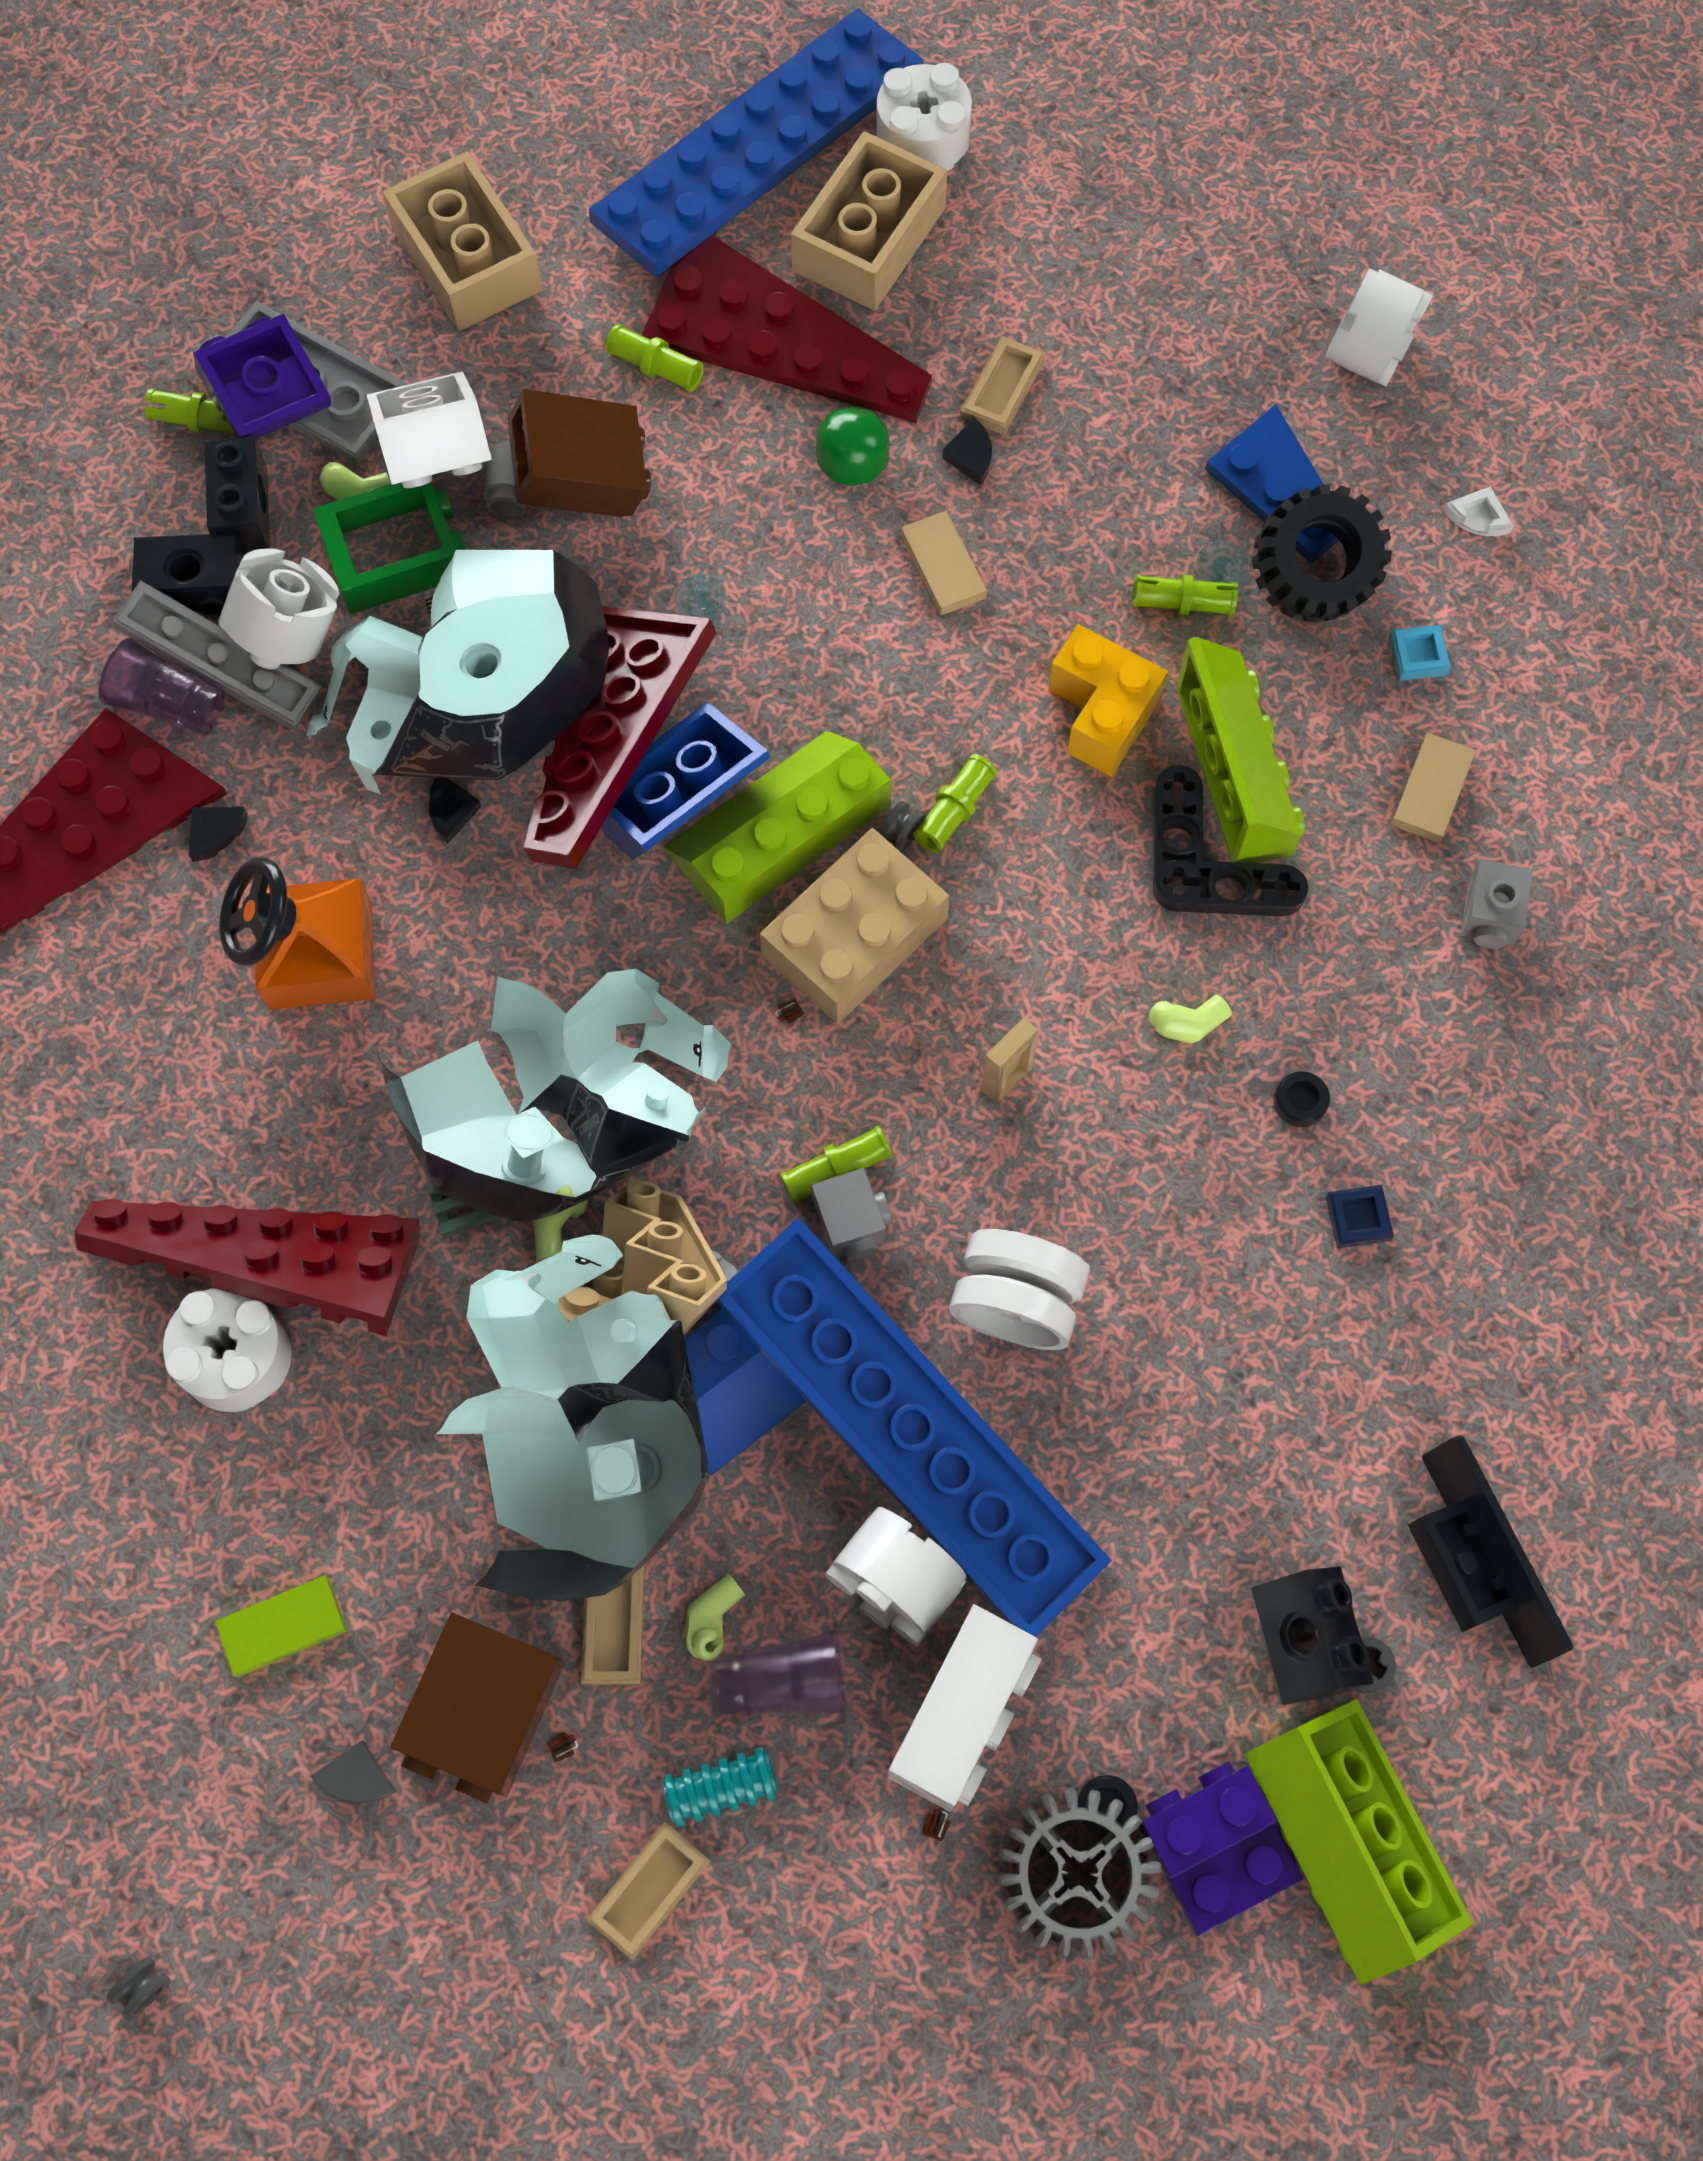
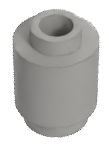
[483,440,531,520]

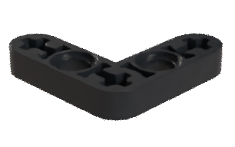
[1153,765,1309,916]

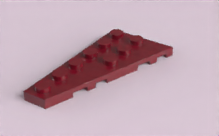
[641,235,932,423]
[524,606,717,869]
[0,708,227,934]
[74,1199,420,1336]

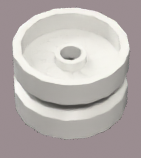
[949,1229,1090,1350]

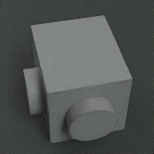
[1460,859,1533,949]
[811,1168,893,1262]

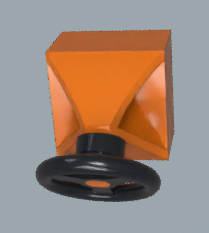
[219,857,376,1010]

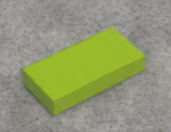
[215,1575,348,1678]

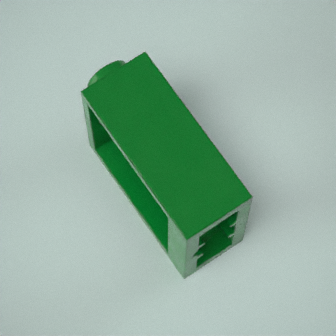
[312,481,466,615]

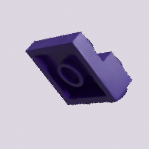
[193,313,331,439]
[1139,1761,1304,1936]

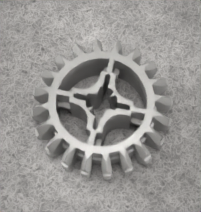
[996,1788,1161,1961]

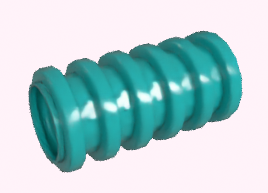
[662,1746,778,1828]

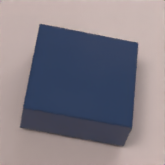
[1326,1184,1394,1249]

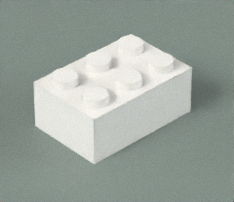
[367,371,492,488]
[888,1604,1042,1813]

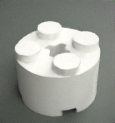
[877,63,972,171]
[1325,266,1433,387]
[219,548,339,669]
[163,1288,292,1412]
[825,1507,967,1647]

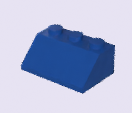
[601,701,771,860]
[684,1310,806,1476]

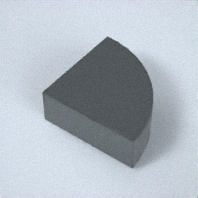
[311,1741,396,1803]

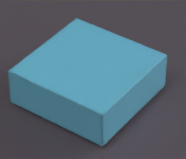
[1388,625,1451,681]

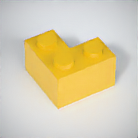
[1048,624,1168,777]

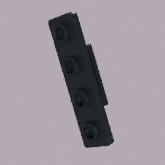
[1407,1435,1573,1668]

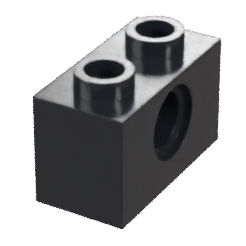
[205,436,270,554]
[132,532,246,616]
[1251,1566,1374,1705]

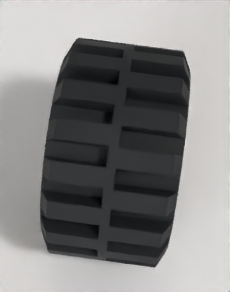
[1252,484,1392,622]

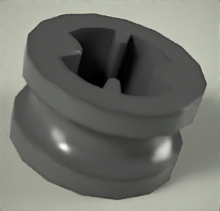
[879,801,926,854]
[1354,1637,1396,1694]
[107,1957,171,2021]

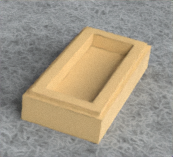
[960,336,1046,435]
[901,510,987,616]
[1391,732,1476,844]
[981,1017,1038,1102]
[581,1565,645,1685]
[586,1822,711,1960]

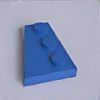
[1205,404,1339,564]

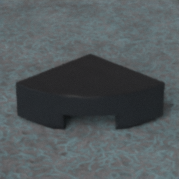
[942,418,992,485]
[429,778,481,844]
[188,807,248,862]

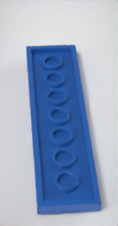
[589,8,924,277]
[715,1217,1112,1637]

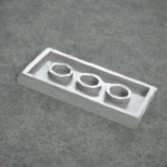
[226,301,408,465]

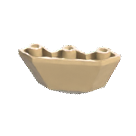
[559,1180,727,1335]

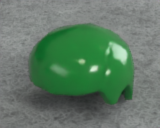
[816,407,890,486]

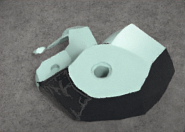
[306,550,609,794]
[376,969,731,1221]
[436,1234,709,1601]

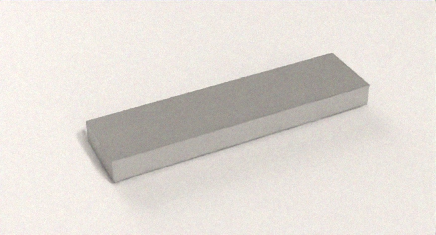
[113,580,322,731]

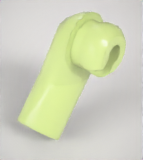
[320,462,391,500]
[1149,995,1232,1044]
[533,1185,588,1263]
[685,1573,745,1661]

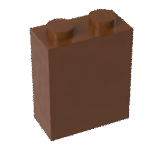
[507,389,651,517]
[390,1612,565,1804]

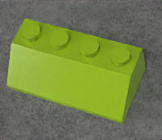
[1176,637,1305,863]
[663,731,891,924]
[1244,1699,1474,1985]

